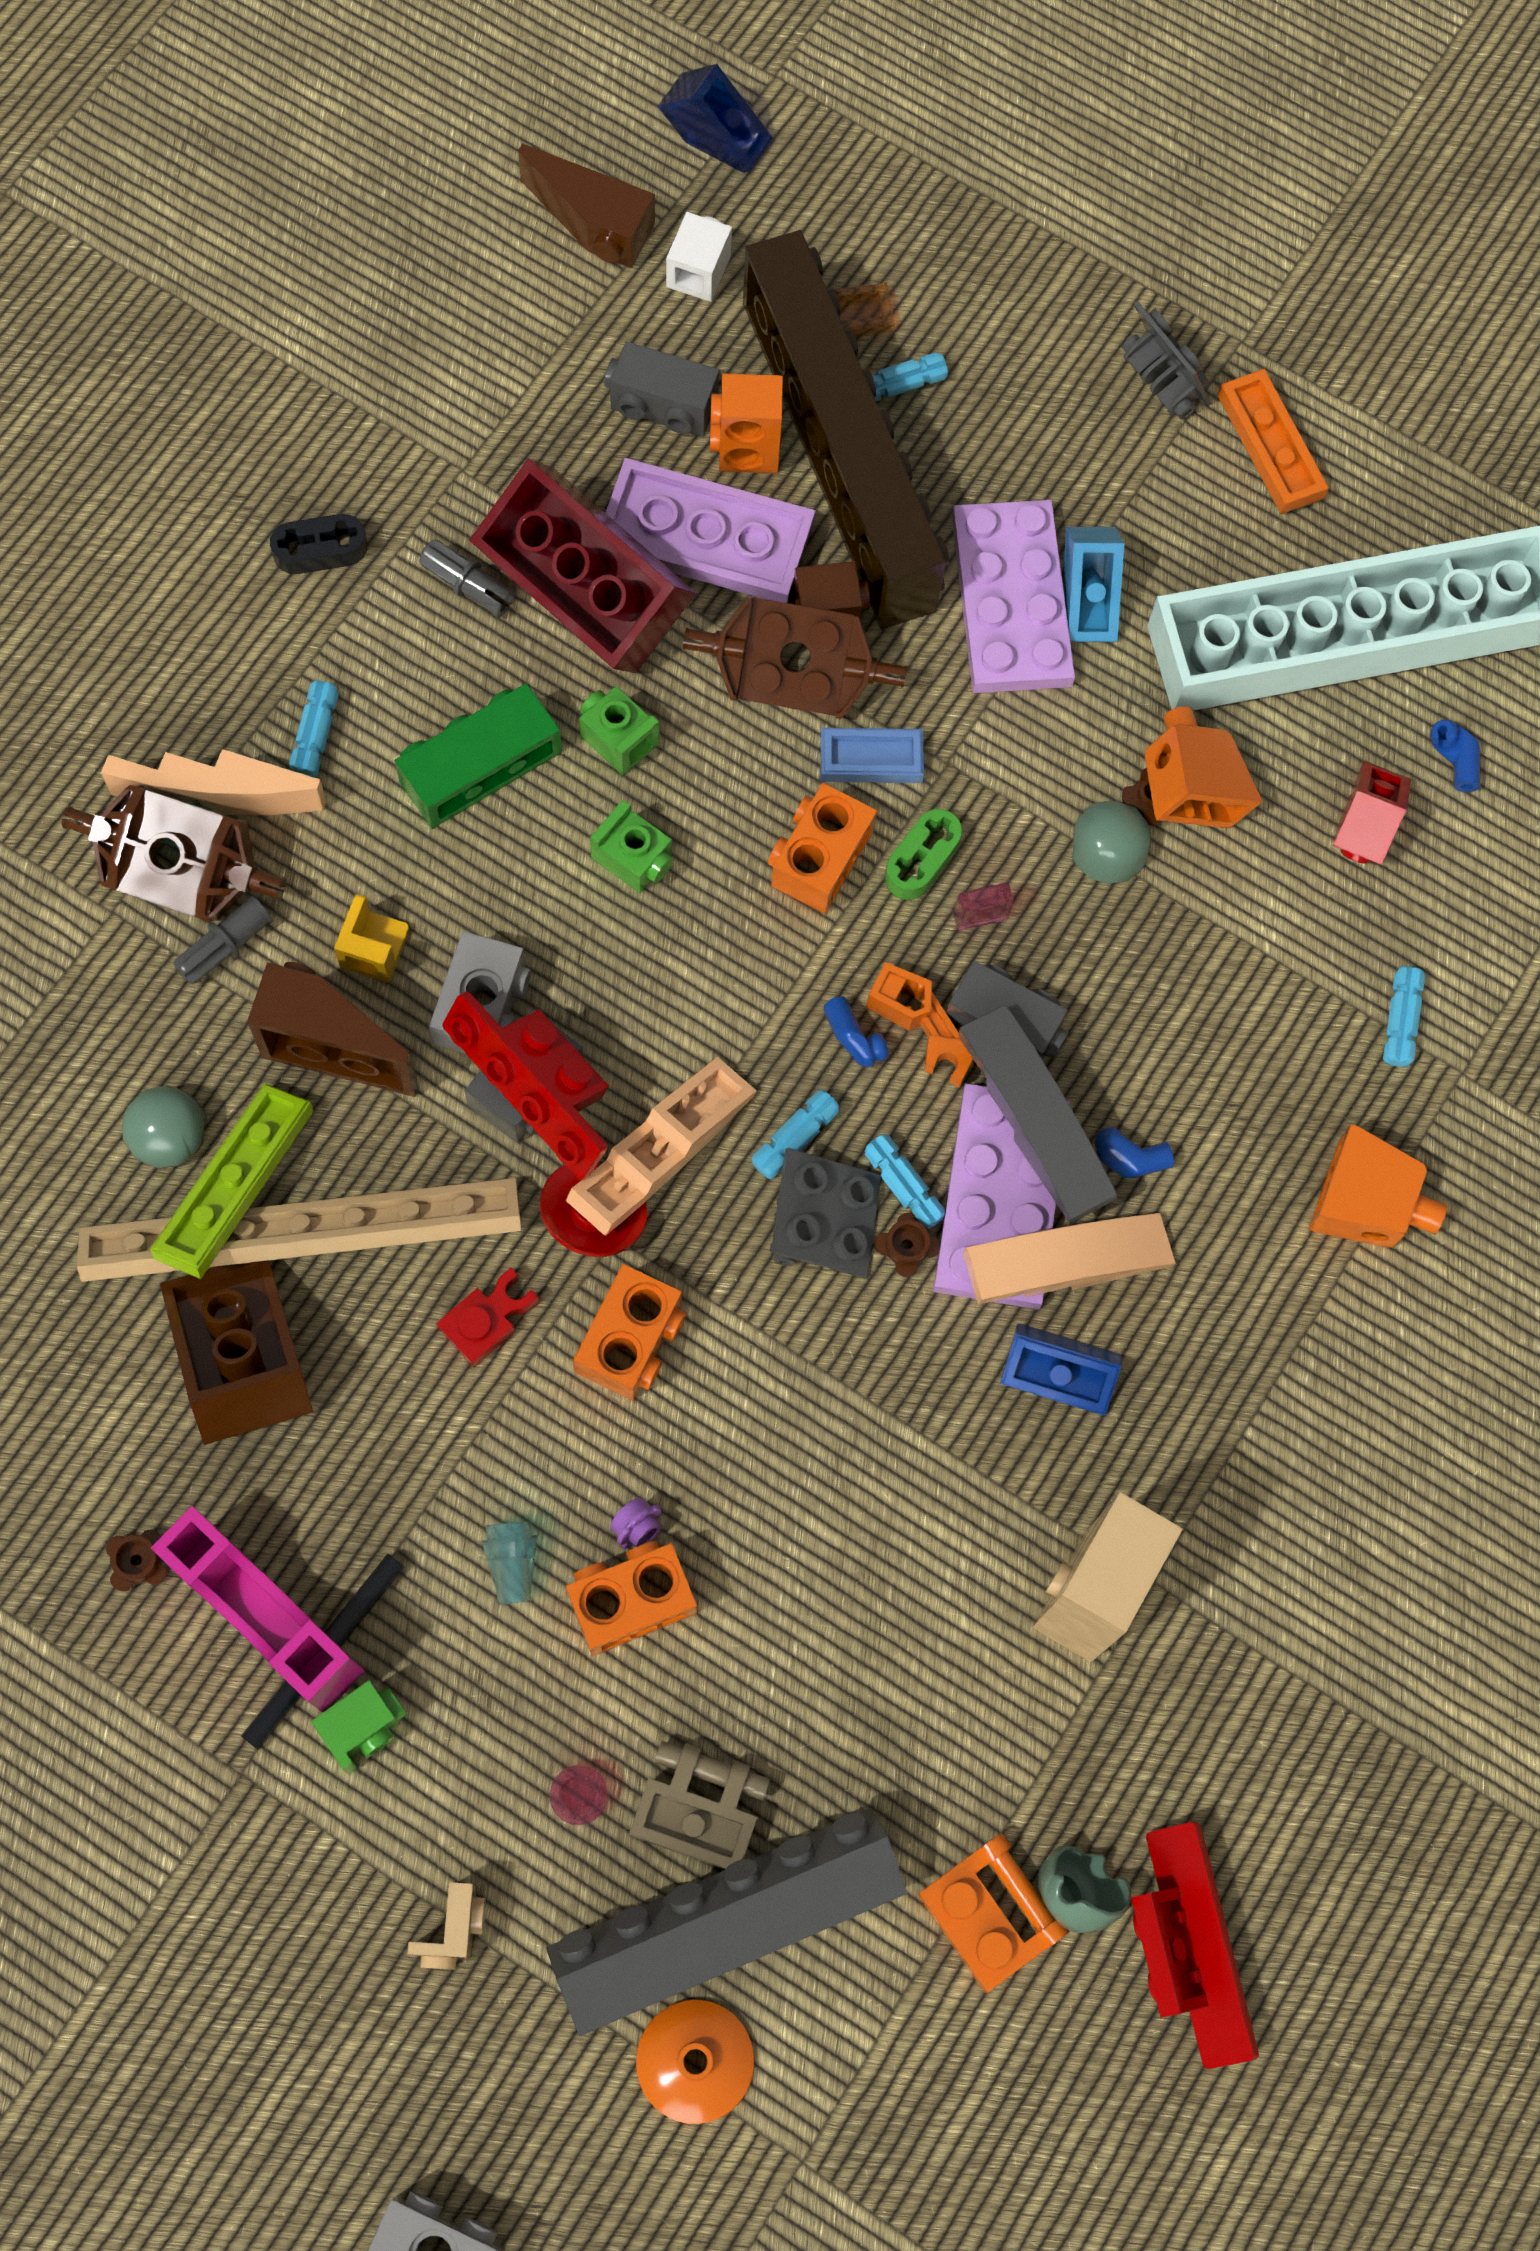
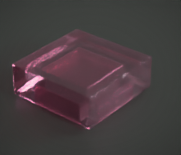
[953,883,1014,931]

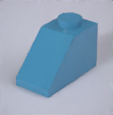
[1063,527,1125,642]

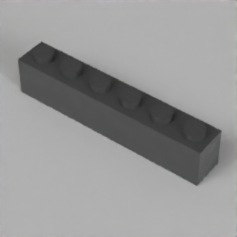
[546,1808,908,2037]

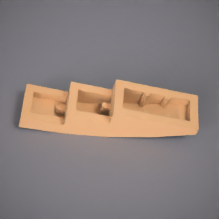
[101,749,327,816]
[566,1057,757,1236]
[963,1213,1176,1305]

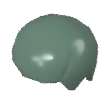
[1072,800,1151,884]
[122,1086,208,1169]
[1038,1846,1131,1933]

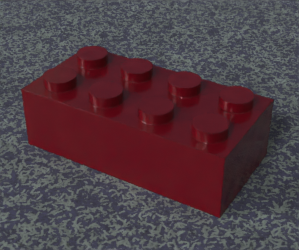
[469,458,697,673]

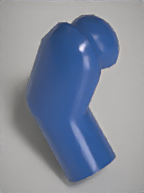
[1430,719,1480,792]
[823,996,889,1067]
[1094,1127,1174,1178]

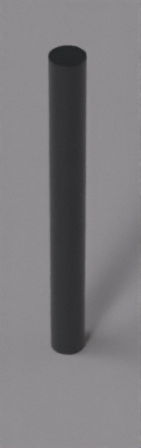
[241,1553,405,1750]

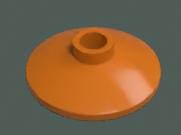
[636,2000,754,2124]

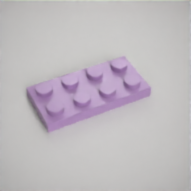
[605,458,816,603]
[952,500,1075,693]
[933,1083,1070,1310]

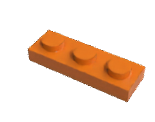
[1217,369,1329,514]

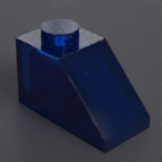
[657,64,773,173]

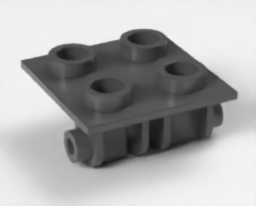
[1122,300,1211,419]
[770,1148,881,1278]

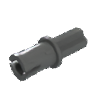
[419,540,516,618]
[174,896,273,984]

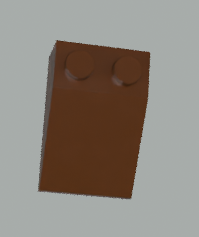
[247,962,419,1097]
[160,1260,313,1445]

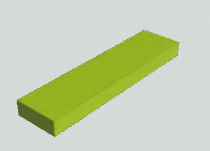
[150,1083,313,1279]

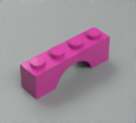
[151,1506,365,1713]

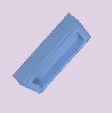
[820,728,924,783]

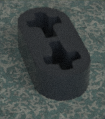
[270,514,367,574]

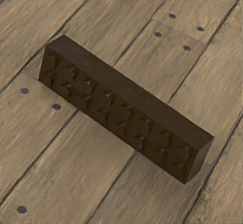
[743,230,949,630]

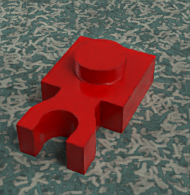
[436,1267,539,1368]

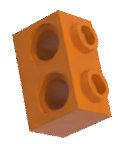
[710,373,783,474]
[768,782,878,914]
[573,1264,687,1401]
[566,1541,697,1657]

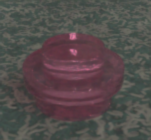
[550,1766,608,1825]

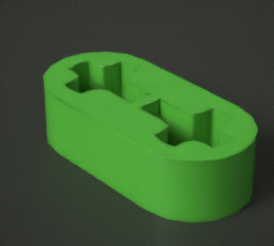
[885,809,962,900]

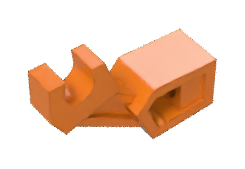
[866,962,973,1088]

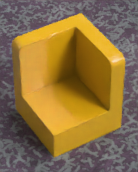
[334,894,409,983]

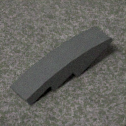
[959,1004,1117,1224]

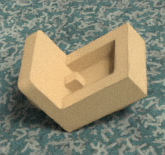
[407,1882,486,1970]

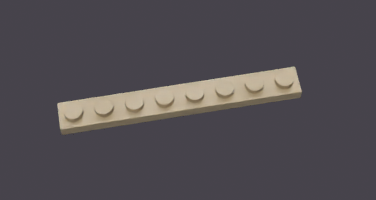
[77,1178,521,1282]

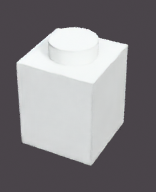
[666,212,732,302]

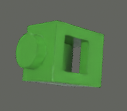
[579,686,659,776]
[590,800,674,893]
[311,1680,407,1774]

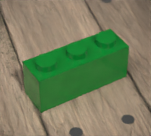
[394,683,562,829]

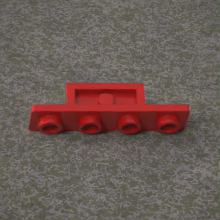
[442,991,609,1180]
[1131,1821,1259,2069]

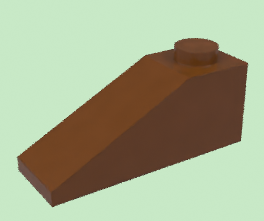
[518,143,655,268]

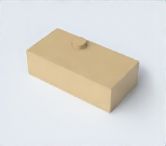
[1032,1492,1183,1662]

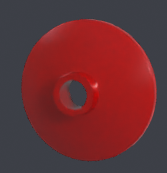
[540,1161,647,1257]

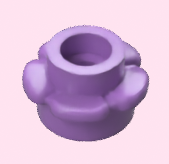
[610,1497,662,1549]

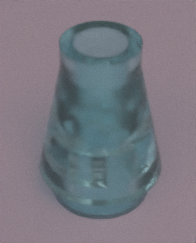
[481,1521,537,1605]

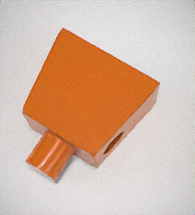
[1145,706,1262,828]
[1308,1124,1448,1248]

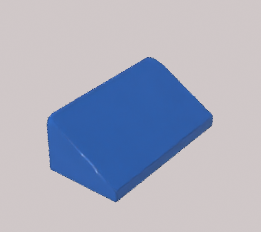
[1000,1324,1122,1416]

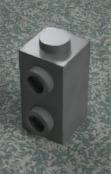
[604,341,720,437]
[946,960,1069,1060]

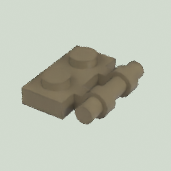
[629,1740,770,1870]

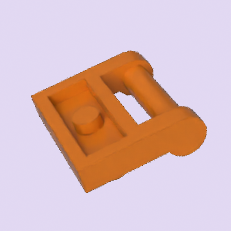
[917,1832,1070,1993]

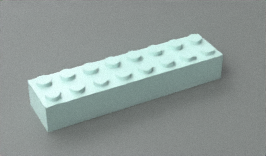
[1147,526,1540,711]

